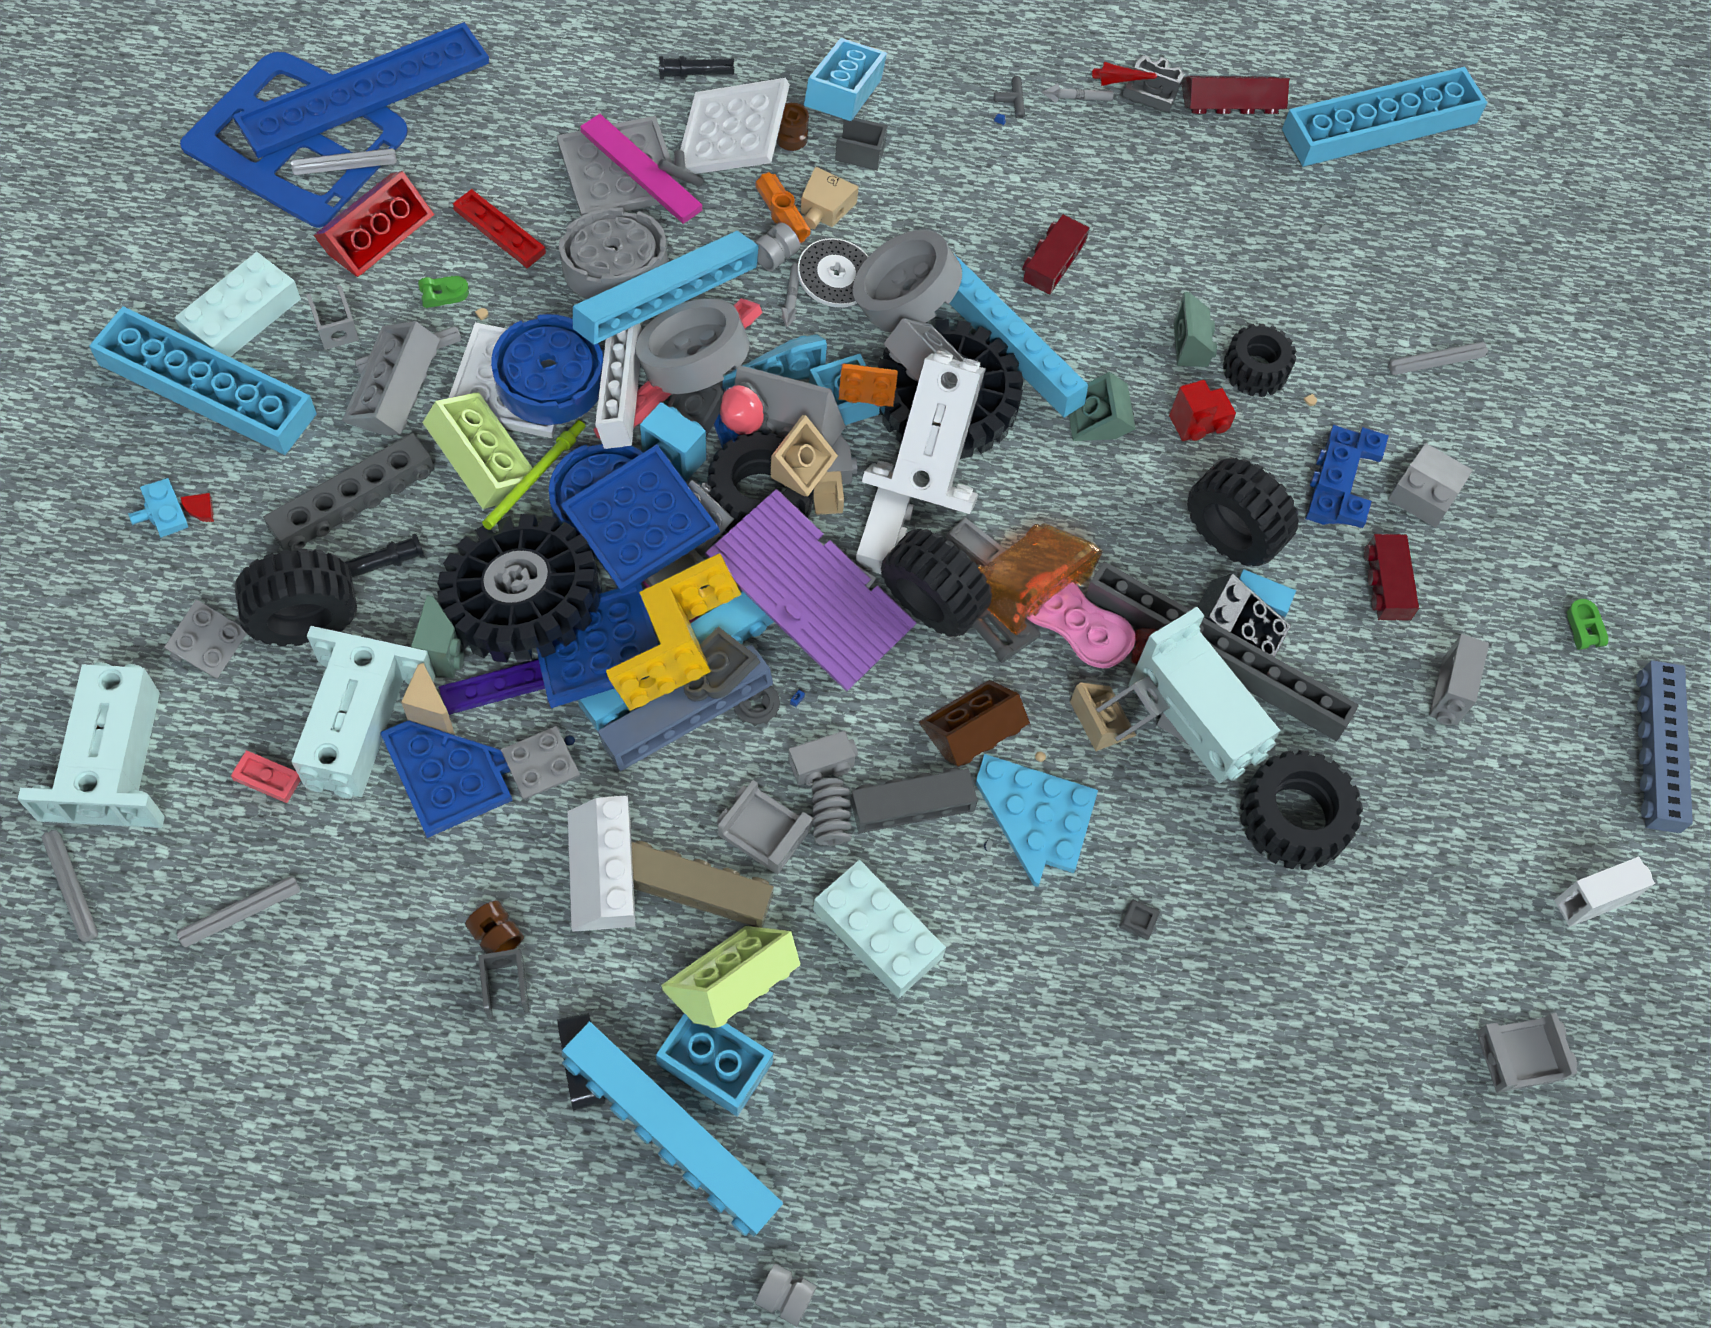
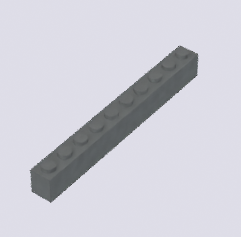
[1085,561,1359,741]

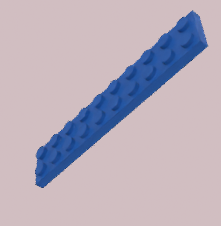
[233,22,489,159]

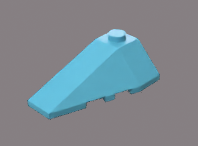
[722,334,827,391]

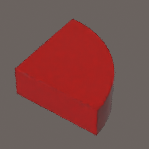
[180,493,214,522]

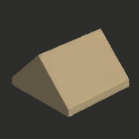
[771,415,838,496]
[401,663,455,735]
[1070,682,1136,751]

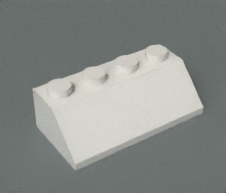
[568,796,636,932]

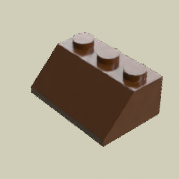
[919,680,1030,767]

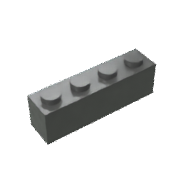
[850,767,978,834]

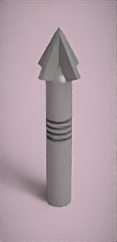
[1041,83,1114,103]
[781,263,799,327]

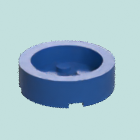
[491,314,603,425]
[549,444,644,553]

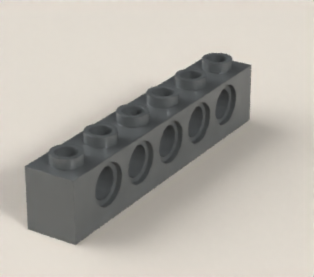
[263,433,434,551]

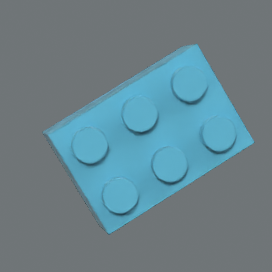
[656,1013,774,1117]

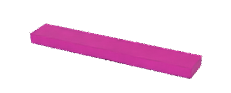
[580,113,702,224]

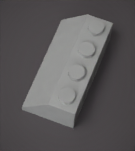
[342,321,440,436]
[734,365,846,447]

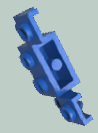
[1305,425,1389,529]

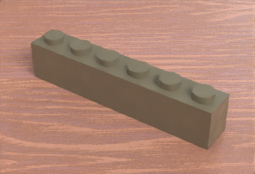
[631,841,774,928]

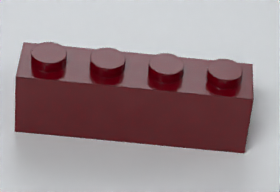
[1181,76,1290,114]

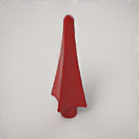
[1092,62,1157,86]

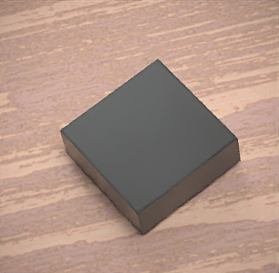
[1120,899,1160,941]

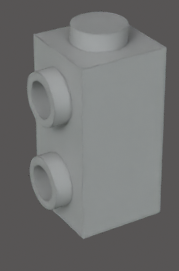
[788,731,858,786]

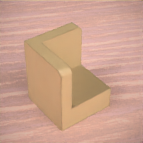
[813,471,844,515]

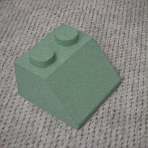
[1173,292,1217,367]
[1069,372,1136,441]
[411,595,464,679]

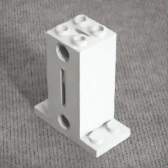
[862,351,985,514]

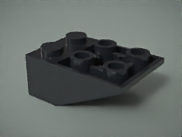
[1197,573,1291,657]

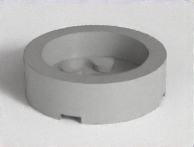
[559,208,668,299]
[853,230,962,332]
[635,298,750,394]

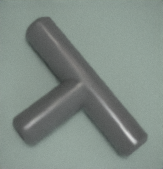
[993,76,1025,119]
[658,150,703,187]

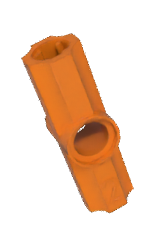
[755,172,811,243]

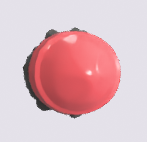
[720,382,769,435]

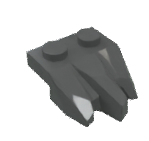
[1123,55,1184,112]

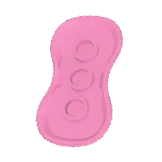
[1018,571,1136,668]

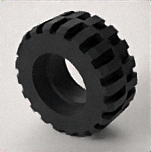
[707,432,814,532]
[1187,458,1299,566]
[881,529,992,637]
[235,549,357,646]
[1240,750,1363,870]

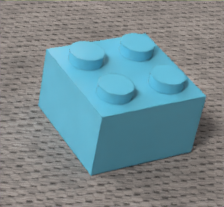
[809,354,880,425]
[640,402,706,482]

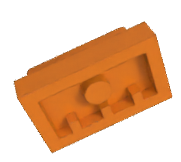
[838,363,898,407]

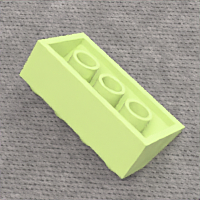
[422,392,539,509]
[661,926,800,1028]

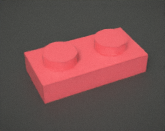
[231,750,301,803]

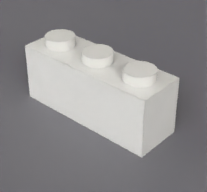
[855,487,914,574]

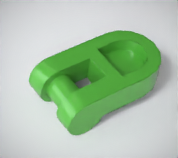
[418,276,469,308]
[1567,599,1609,650]

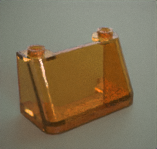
[978,523,1103,636]

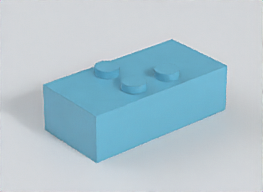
[804,38,887,121]

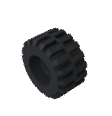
[1223,323,1296,397]

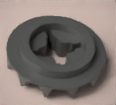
[733,686,780,727]

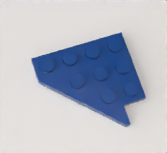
[380,720,513,838]

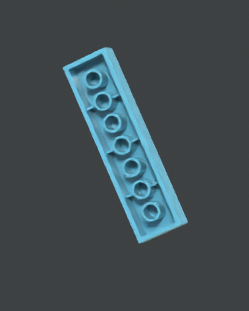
[1282,67,1487,167]
[89,306,317,455]

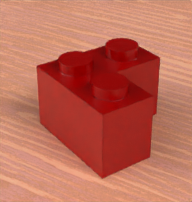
[1169,380,1236,442]

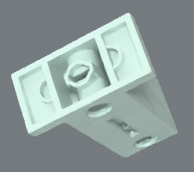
[1128,607,1280,784]
[291,626,435,799]
[18,662,165,828]

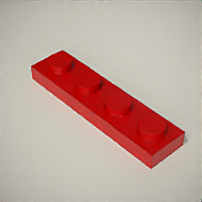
[452,189,546,268]

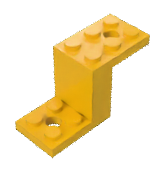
[606,553,742,711]

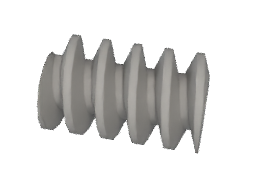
[812,778,852,846]

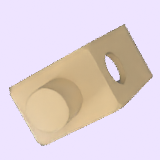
[801,167,859,229]

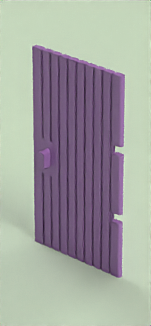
[705,489,917,692]

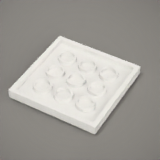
[680,78,790,174]
[449,322,557,438]

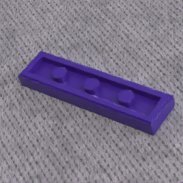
[438,659,545,715]

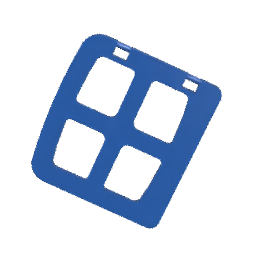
[180,52,408,228]

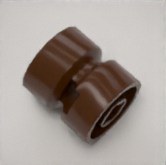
[776,102,809,151]
[465,900,524,954]

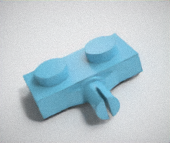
[128,478,188,538]

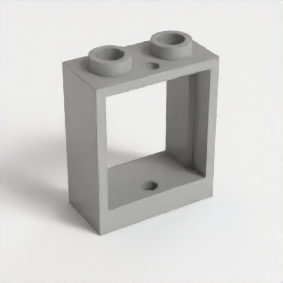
[1429,634,1489,725]

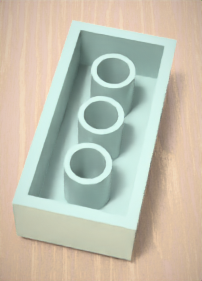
[174,252,301,357]
[813,860,946,999]

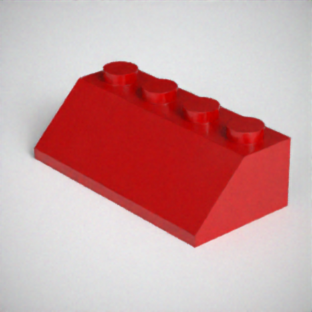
[313,171,434,277]

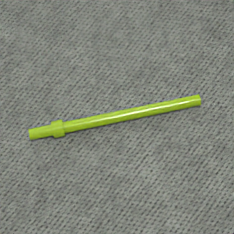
[482,420,586,530]

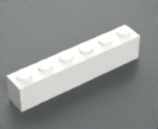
[595,323,642,449]

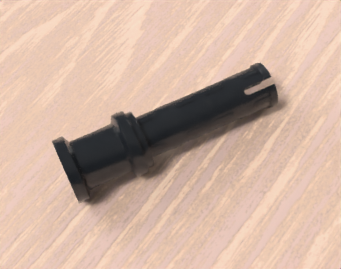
[659,56,734,79]
[345,533,425,577]

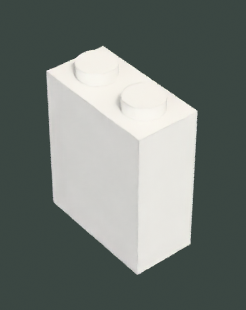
[1554,857,1655,927]

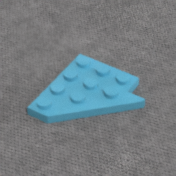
[975,754,1098,887]

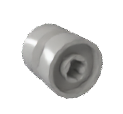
[754,222,800,272]
[755,1263,817,1327]

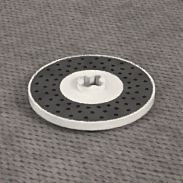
[797,238,869,307]

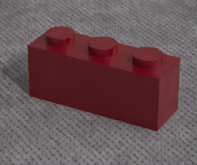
[1022,214,1090,295]
[1364,534,1419,621]

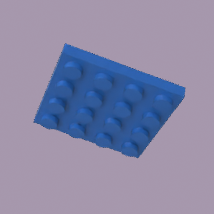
[560,444,720,594]
[536,583,659,708]

